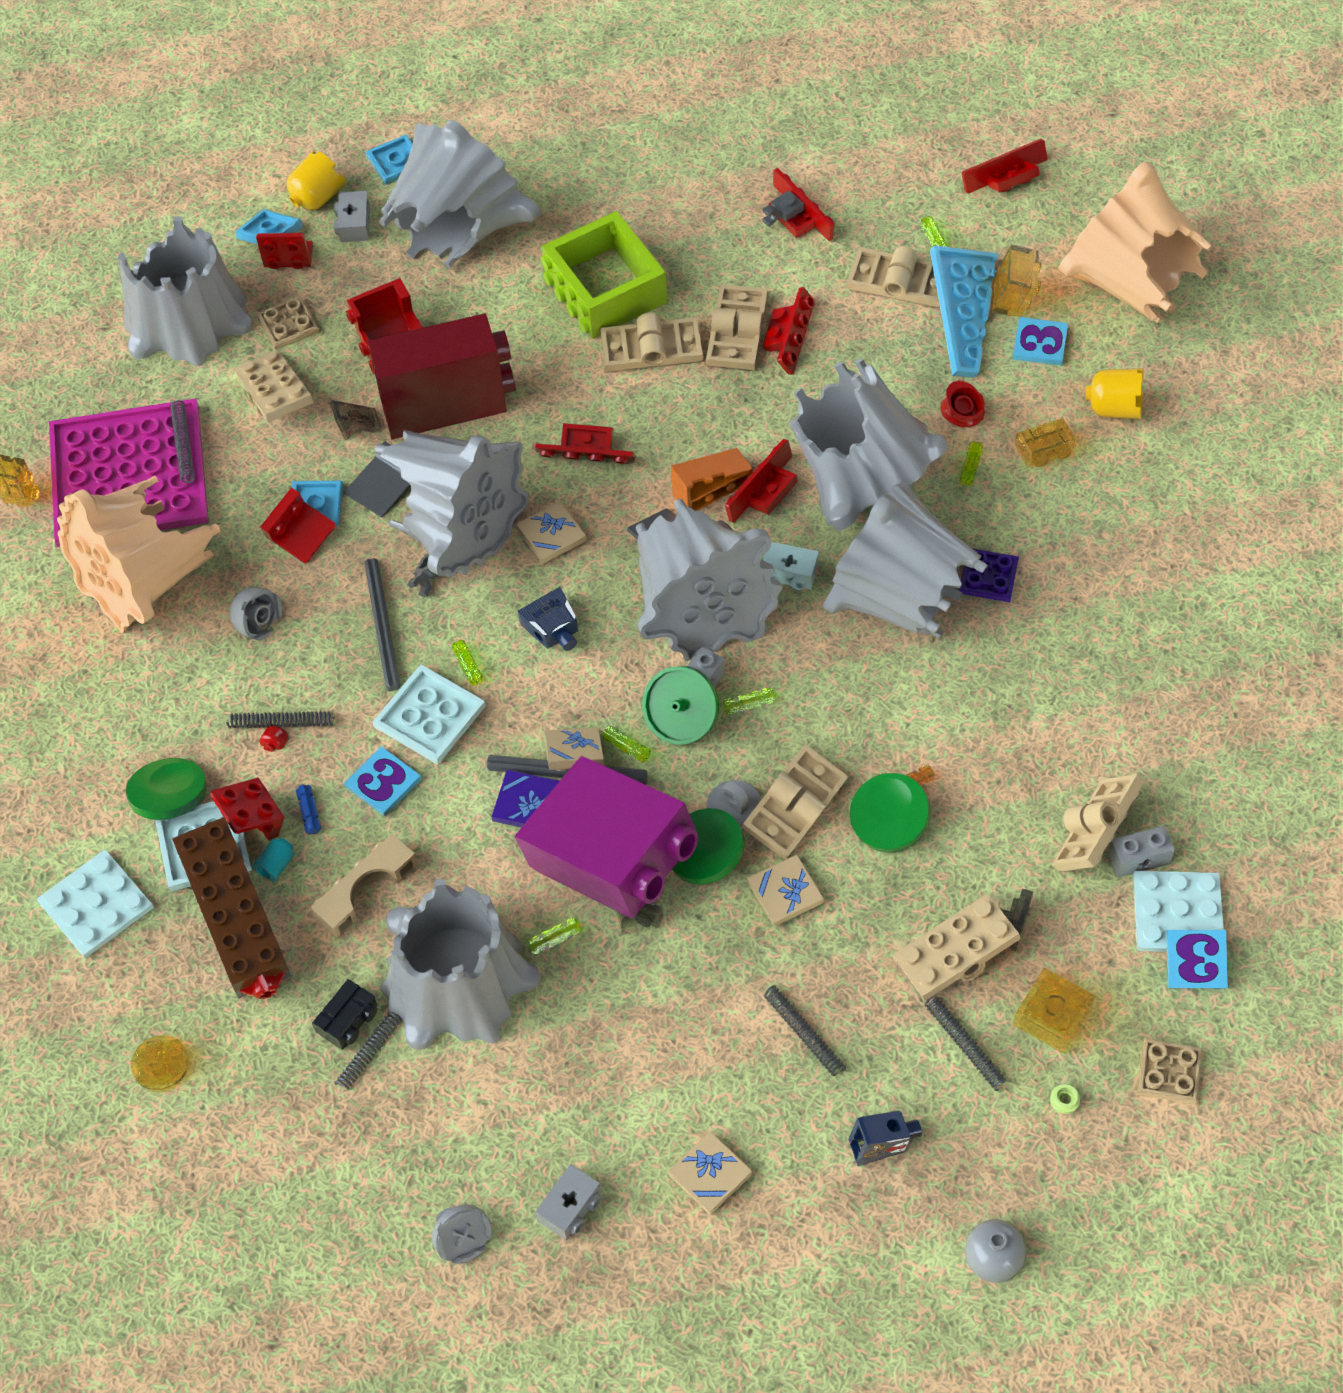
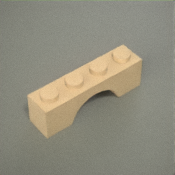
[310,834,418,939]

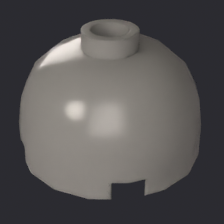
[230,587,282,641]
[964,1219,1026,1283]

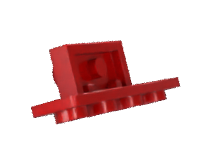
[961,139,1048,194]
[768,168,835,241]
[762,287,815,375]
[533,423,636,464]
[725,438,798,523]

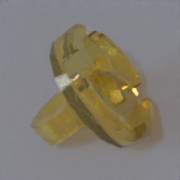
[131,1035,190,1092]

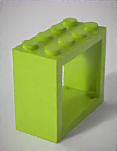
[541,210,667,339]

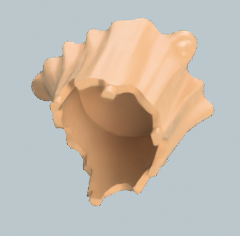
[1058,161,1212,323]
[57,476,220,633]

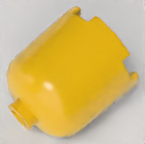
[286,150,346,211]
[1086,369,1144,419]

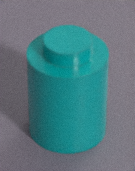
[252,838,295,882]

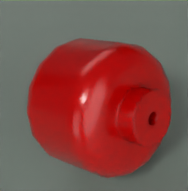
[259,726,288,752]

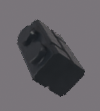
[312,979,378,1050]

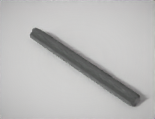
[364,558,400,691]
[487,755,648,785]

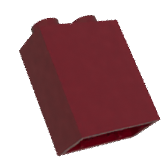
[368,313,516,440]

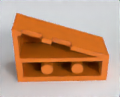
[671,448,753,511]

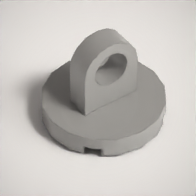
[707,780,761,830]
[432,1204,492,1264]

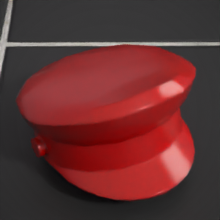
[940,380,985,427]

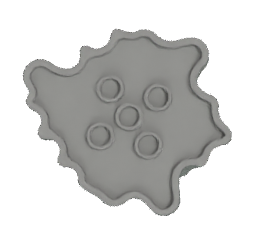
[379,120,541,268]
[118,216,253,366]
[789,358,949,530]
[375,430,528,578]
[823,481,988,639]
[636,499,783,662]
[380,879,540,1050]

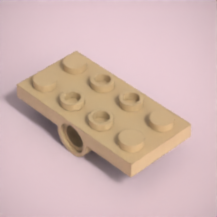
[847,246,940,308]
[706,284,768,370]
[600,313,703,372]
[233,349,314,423]
[741,744,849,860]
[1051,774,1144,871]
[892,893,1021,1001]

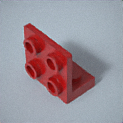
[256,233,313,269]
[260,487,336,564]
[210,777,285,841]

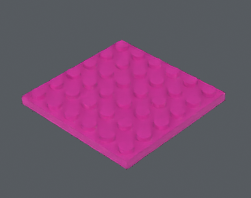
[49,398,209,547]

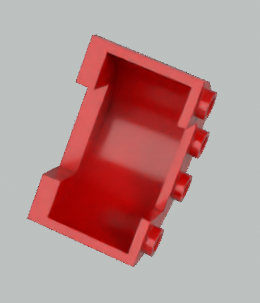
[345,278,423,375]

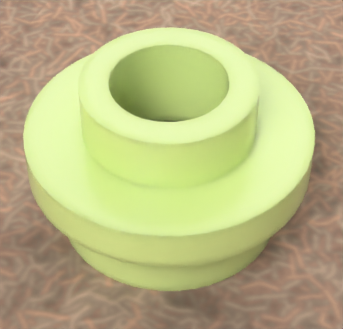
[1050,1084,1080,1114]

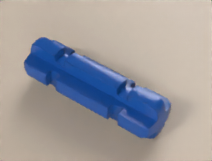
[296,784,321,835]

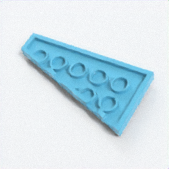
[930,246,999,378]

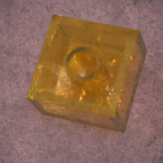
[992,244,1042,317]
[1013,968,1096,1054]

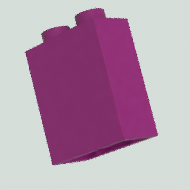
[514,756,698,919]

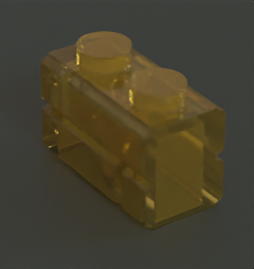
[1014,418,1075,468]
[0,454,39,507]

